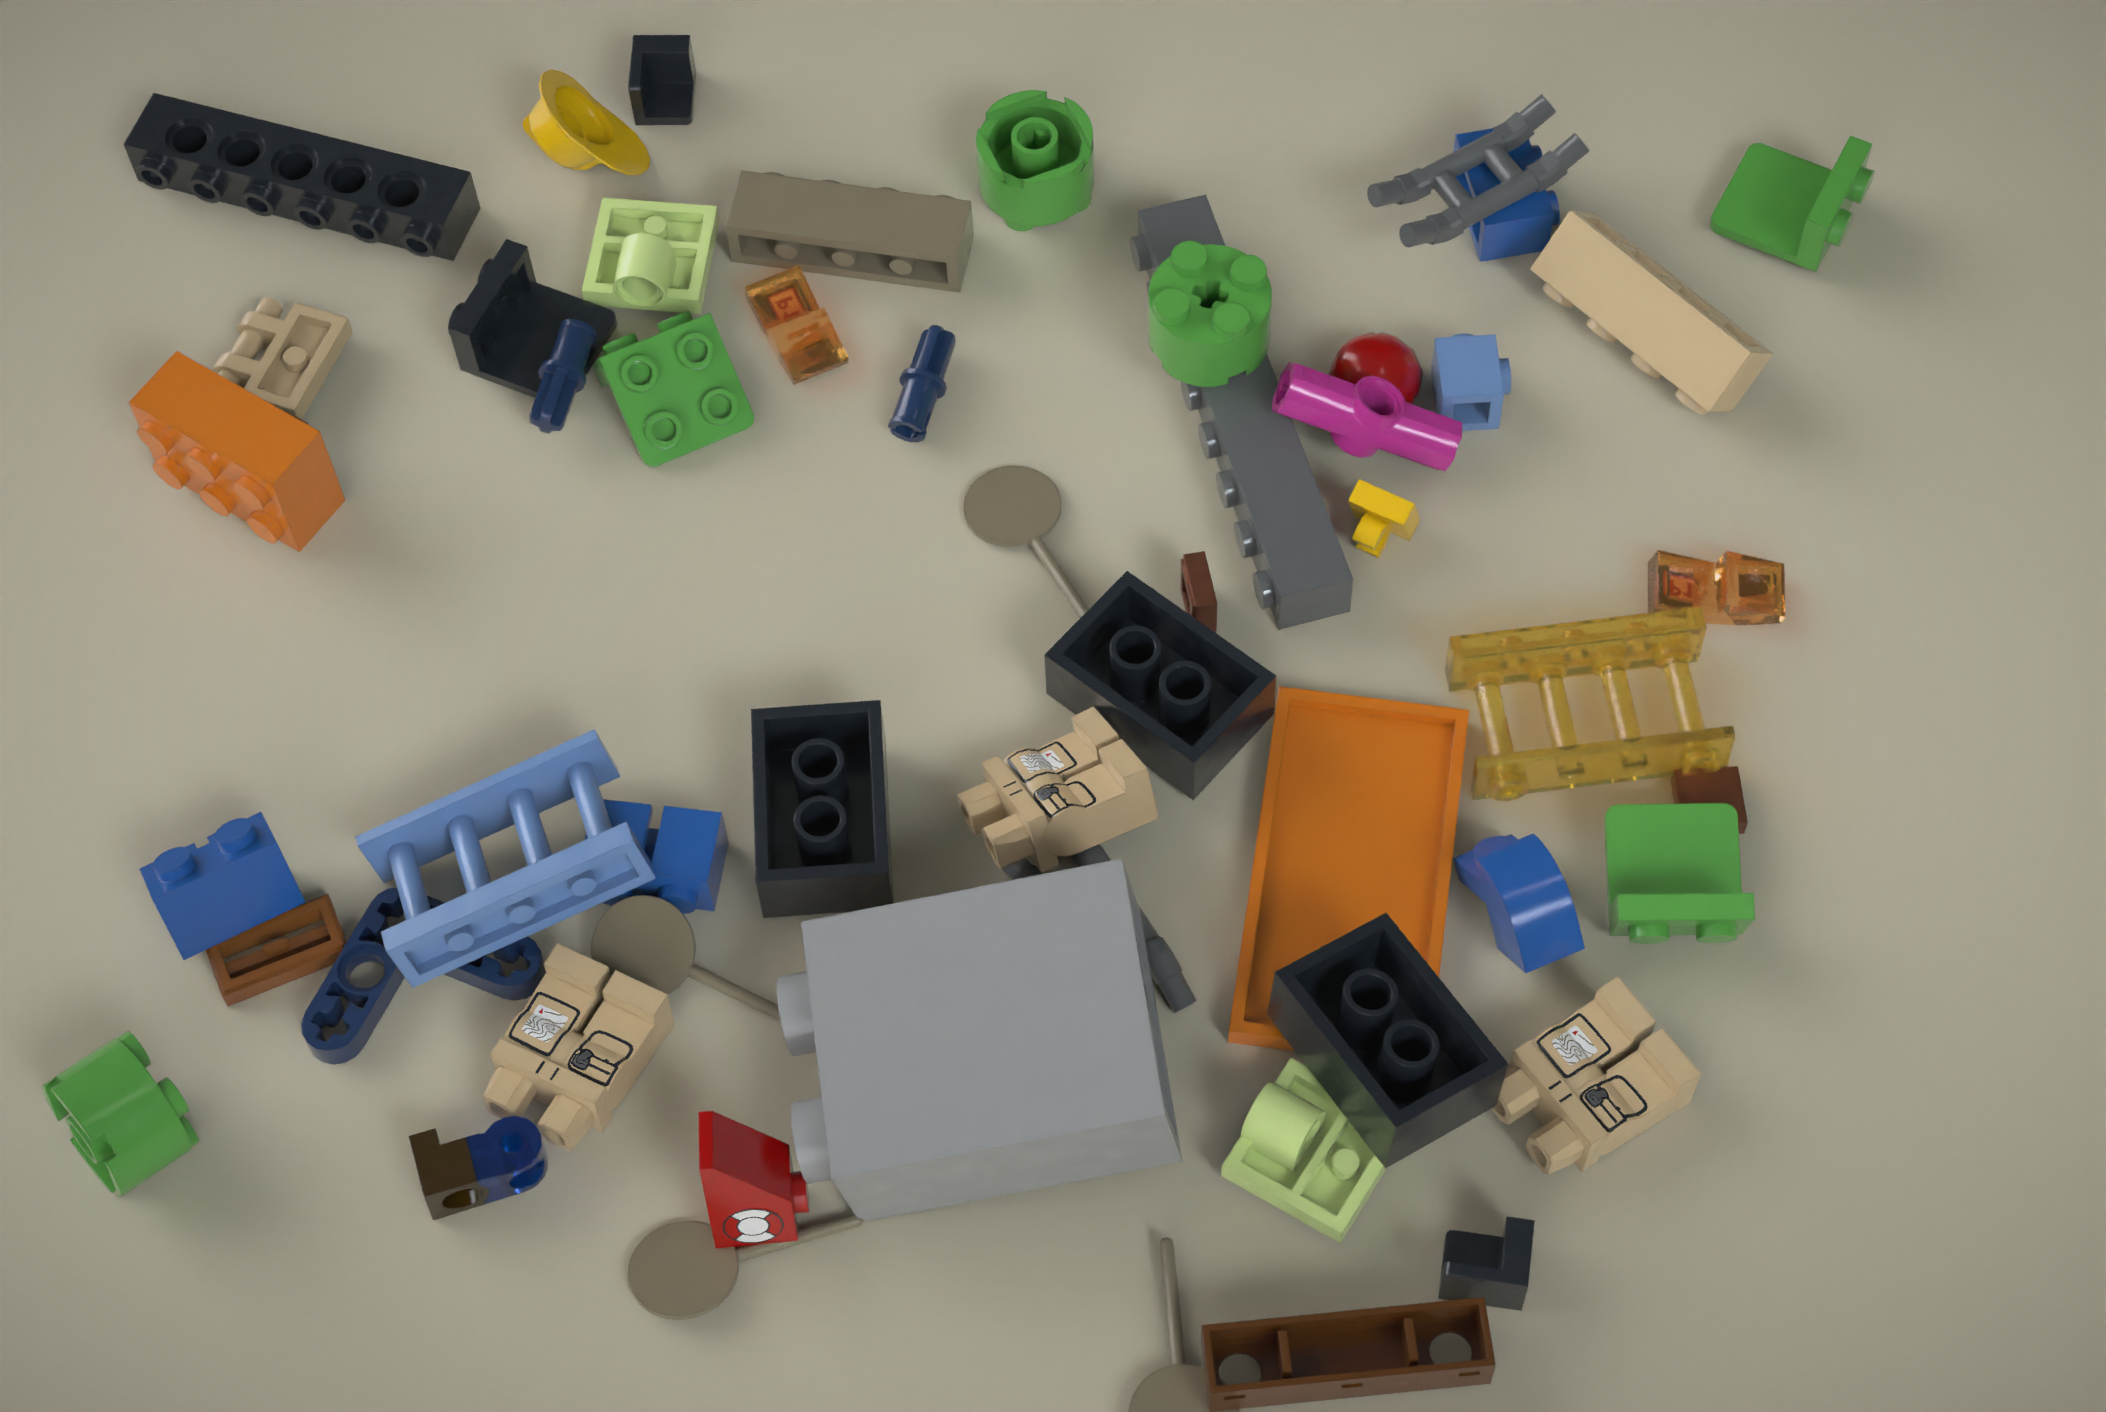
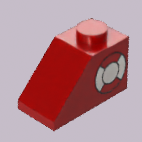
[698,1111,810,1249]

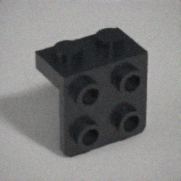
[448,239,617,398]

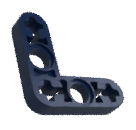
[301,887,546,1065]

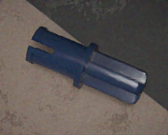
[529,319,597,434]
[888,325,956,442]

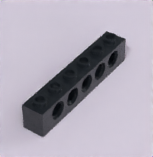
[124,93,481,261]

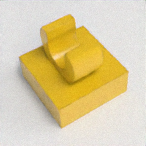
[1348,479,1420,558]

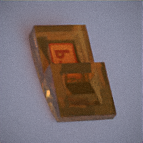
[745,265,849,385]
[1648,550,1785,625]

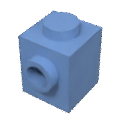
[1431,333,1511,431]

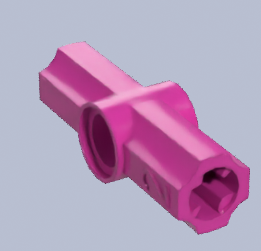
[1272,362,1462,471]

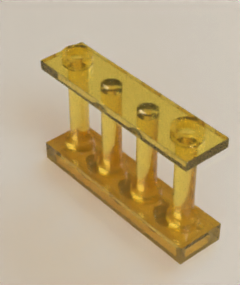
[1445,607,1736,801]

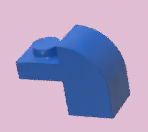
[1453,833,1585,973]

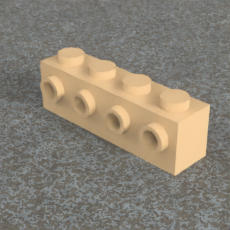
[1530,210,1774,415]

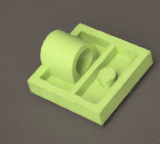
[582,197,720,314]
[1221,1058,1387,1244]

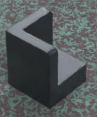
[628,35,696,125]
[1438,1216,1535,1311]

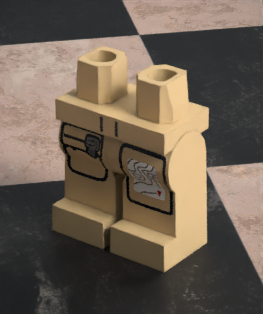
[957,706,1159,873]
[483,943,674,1151]
[1491,976,1702,1175]

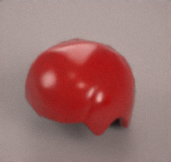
[1329,332,1424,405]

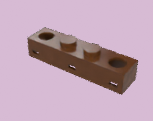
[1201,1297,1496,1412]

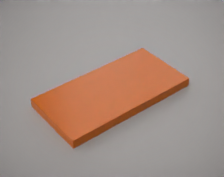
[1228,686,1469,1051]

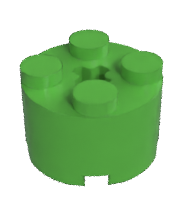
[976,90,1094,231]
[1148,241,1272,387]
[42,1031,199,1197]

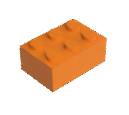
[128,351,345,552]

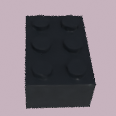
[1044,571,1276,800]
[751,700,894,918]
[1267,913,1509,1169]

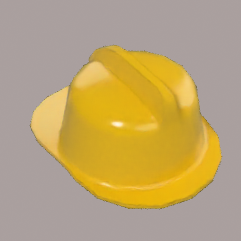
[522,69,650,175]

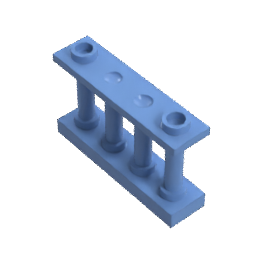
[355,729,656,988]

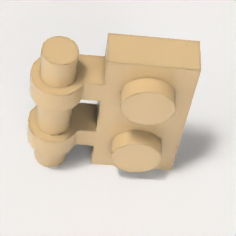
[213,297,352,419]

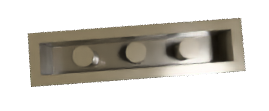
[725,170,974,293]

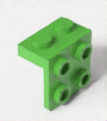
[1710,135,1875,272]
[593,311,754,467]
[1604,803,1755,944]

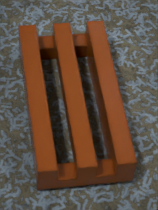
[206,894,347,1007]

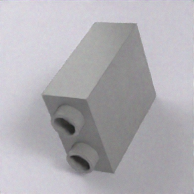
[777,859,1183,1222]

